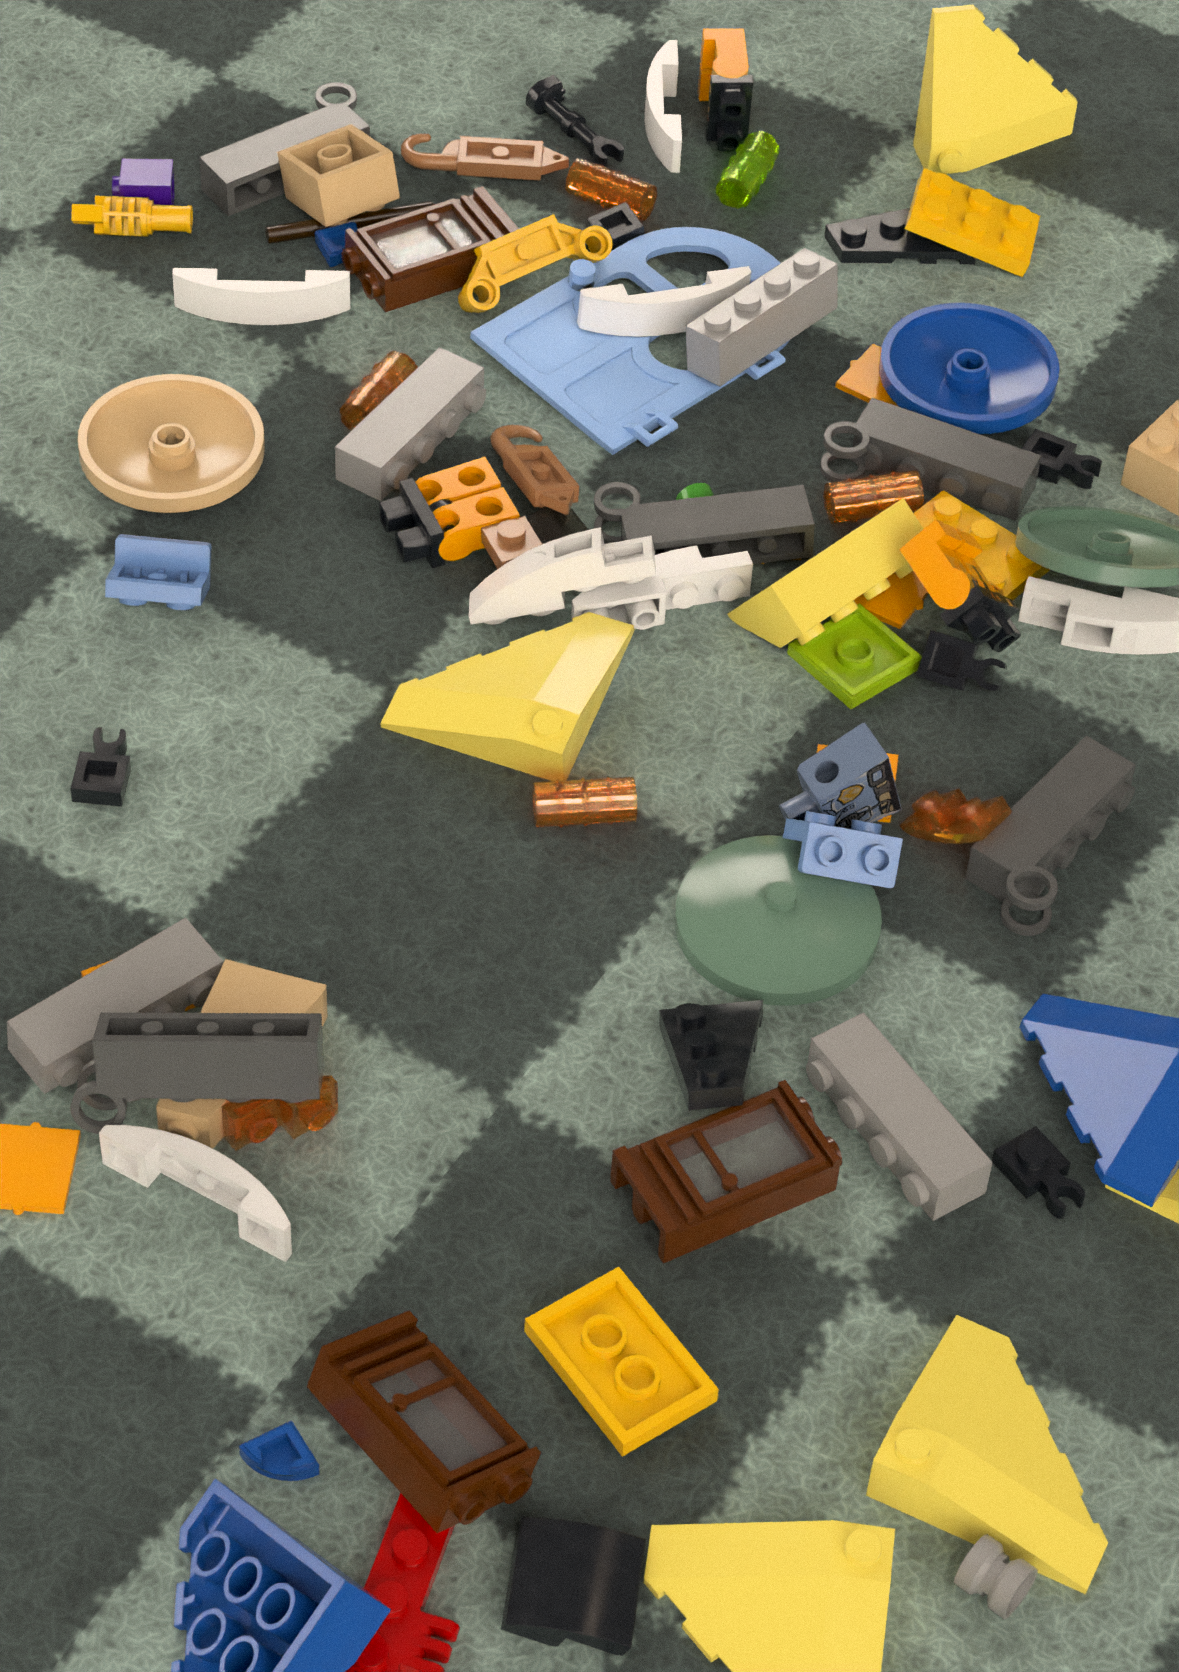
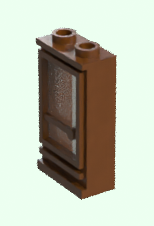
[342,186,519,313]
[610,1080,842,1263]
[307,1310,541,1533]

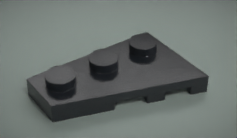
[824,208,976,265]
[659,1000,763,1111]

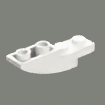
[469,527,656,625]
[571,545,753,630]
[1018,576,1179,655]

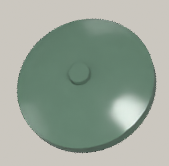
[1015,506,1179,588]
[675,835,882,1006]

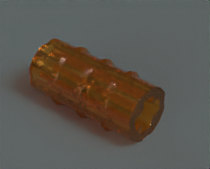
[566,158,657,221]
[340,351,418,431]
[823,470,924,524]
[532,776,637,828]

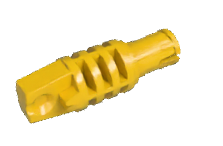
[71,195,193,237]

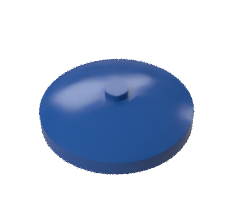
[879,303,1059,434]

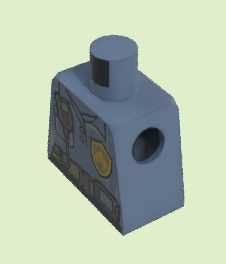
[779,722,902,829]

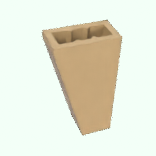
[156,959,327,1149]

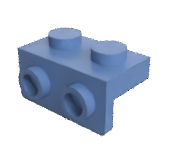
[105,534,212,610]
[783,811,903,888]

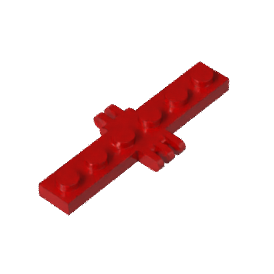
[346,1493,460,1672]

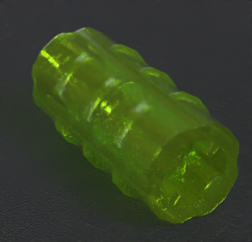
[715,131,780,209]

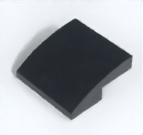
[501,1517,646,1656]

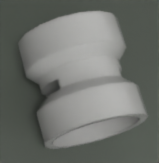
[953,1534,1038,1620]

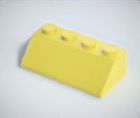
[727,498,923,648]

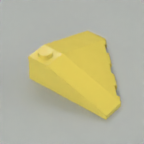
[913,5,1078,174]
[380,612,634,785]
[866,1315,1108,1594]
[643,1520,895,1672]

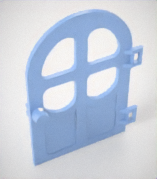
[470,227,790,455]

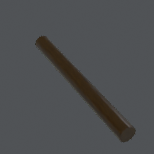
[265,201,434,244]

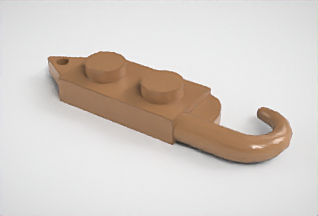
[401,134,569,181]
[490,425,579,515]

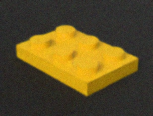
[905,168,1040,277]
[914,490,1050,600]
[524,1267,719,1457]

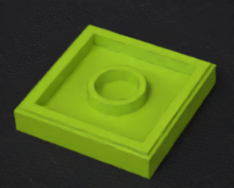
[787,603,922,709]

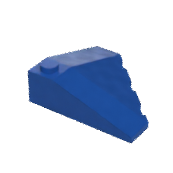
[1019,994,1179,1207]
[171,1478,391,1672]

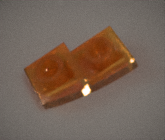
[900,788,1012,844]
[221,1075,338,1151]

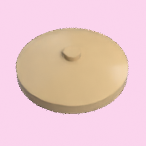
[78,374,265,513]

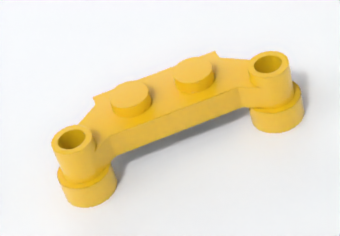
[458,214,613,313]

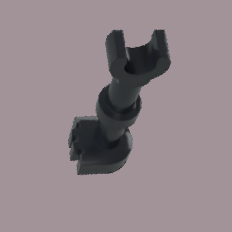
[526,75,625,170]

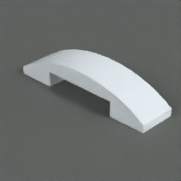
[645,40,682,173]
[577,266,751,337]
[172,268,350,325]
[99,1125,292,1262]

